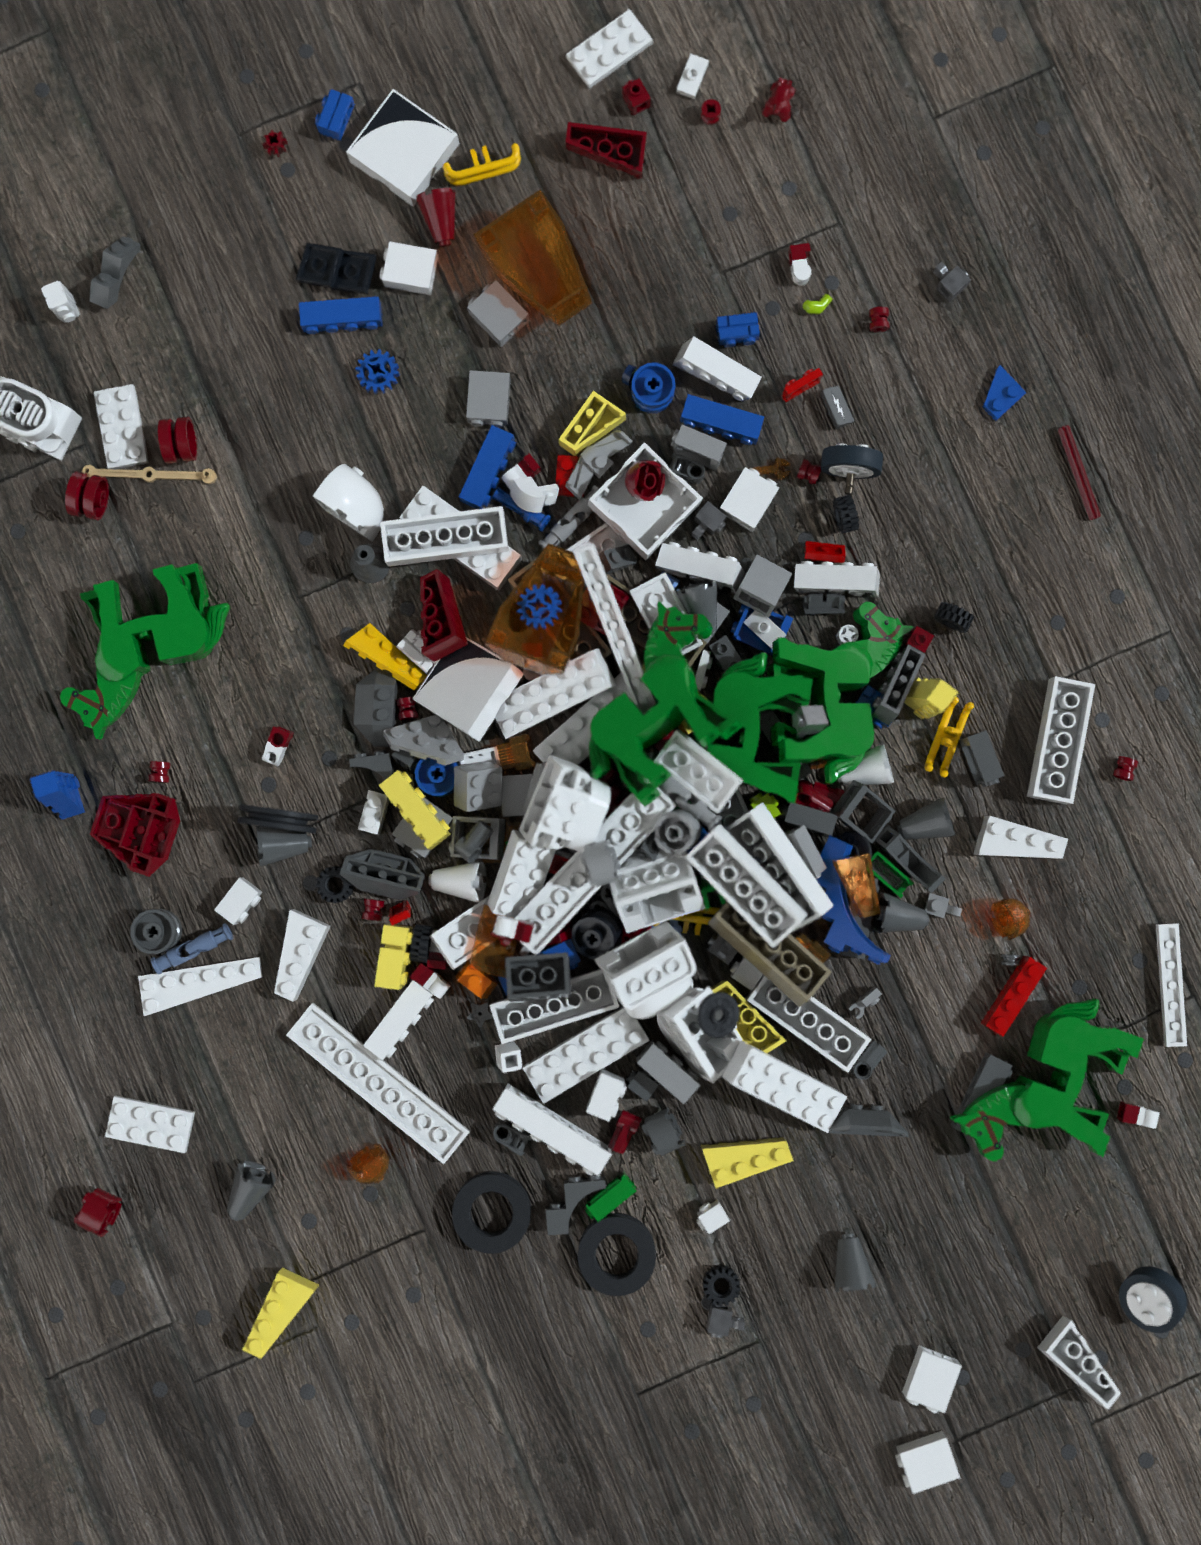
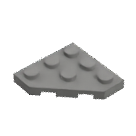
[384,715,464,765]

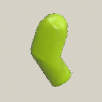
[803,294,832,314]

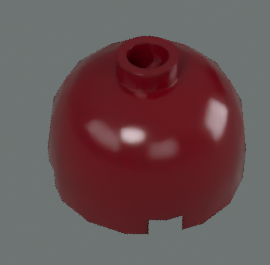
[625,460,665,501]

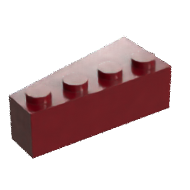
[565,122,647,179]
[420,569,468,662]

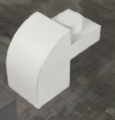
[510,476,559,513]

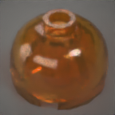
[991,898,1030,940]
[347,1143,389,1184]

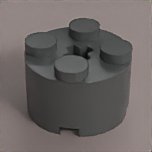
[642,1107,685,1156]

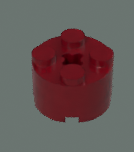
[74,1188,122,1237]

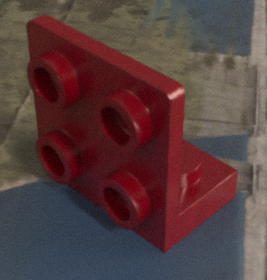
[572,584,630,636]

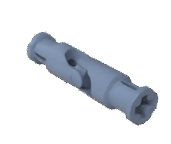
[151,923,233,975]

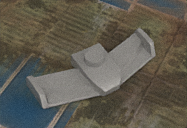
[565,430,633,500]

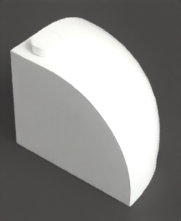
[313,464,384,542]

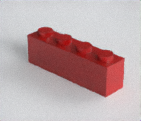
[981,956,1047,1037]

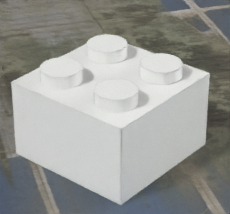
[586,1069,627,1121]

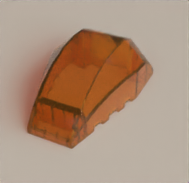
[474,189,592,326]
[485,544,585,675]

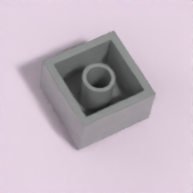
[454,761,502,812]

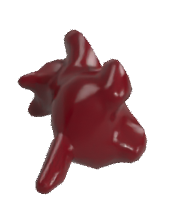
[762,77,795,122]

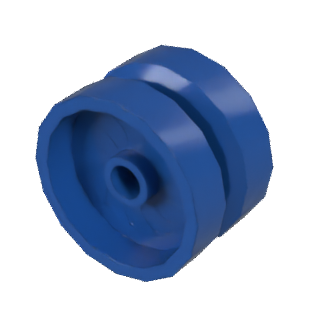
[631,363,675,413]
[415,757,459,797]

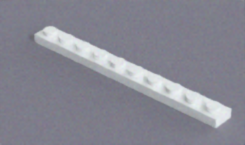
[573,543,668,736]

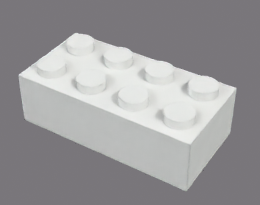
[487,830,556,918]

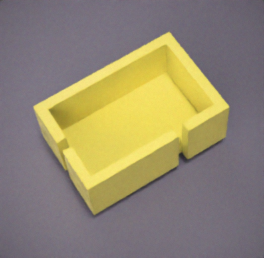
[375,924,413,990]

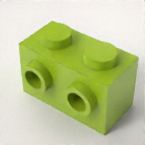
[747,793,781,818]

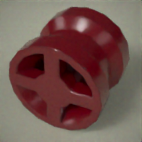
[701,99,721,125]

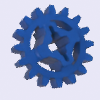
[356,349,400,394]
[517,584,562,630]

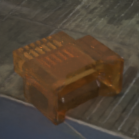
[496,733,536,772]
[795,932,831,963]

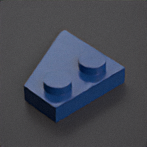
[982,365,1026,421]

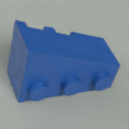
[30,771,85,820]

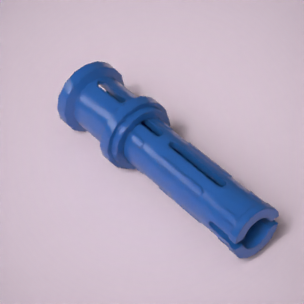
[492,488,551,532]

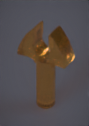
[753,458,791,481]

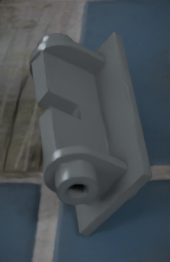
[803,593,845,615]
[637,830,660,862]

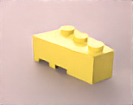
[559,391,626,456]

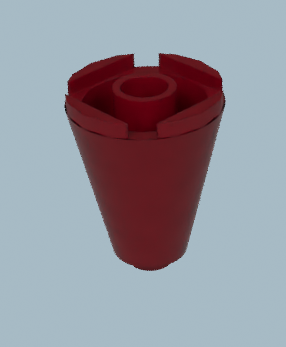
[416,188,456,247]

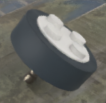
[821,444,883,495]
[1119,1266,1187,1333]

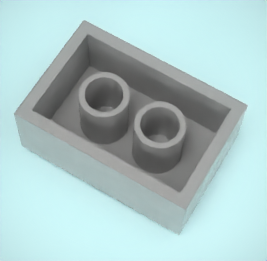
[636,1040,700,1104]

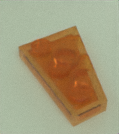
[832,853,880,918]

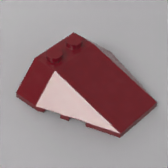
[90,793,180,877]

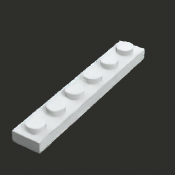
[1156,923,1187,1047]

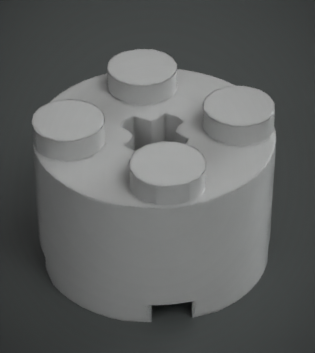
[654,809,702,854]
[580,839,622,887]

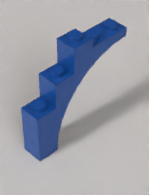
[816,836,891,964]

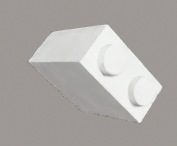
[380,242,438,295]
[719,467,779,532]
[902,1345,962,1413]
[895,1431,960,1494]

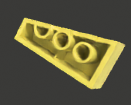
[904,677,958,719]
[379,770,451,850]
[711,981,786,1053]
[701,1137,793,1188]
[243,1268,319,1359]

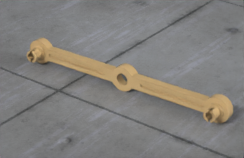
[82,465,217,484]

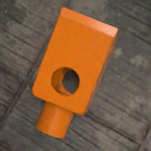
[456,959,499,999]

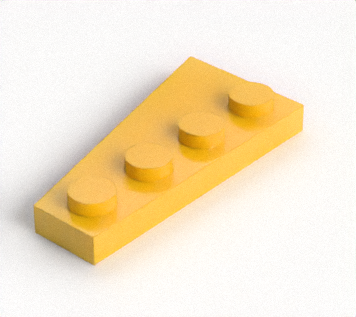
[343,623,427,690]

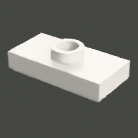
[676,54,709,99]
[743,611,786,649]
[459,746,501,766]

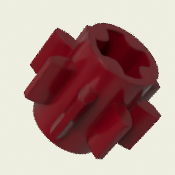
[262,130,288,157]

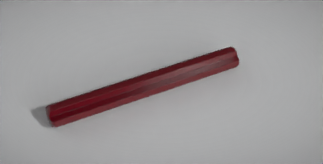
[1058,425,1101,520]

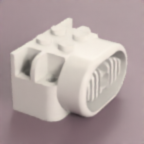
[0,376,82,460]
[519,755,611,852]
[610,849,705,933]
[595,921,696,1019]
[657,986,743,1083]

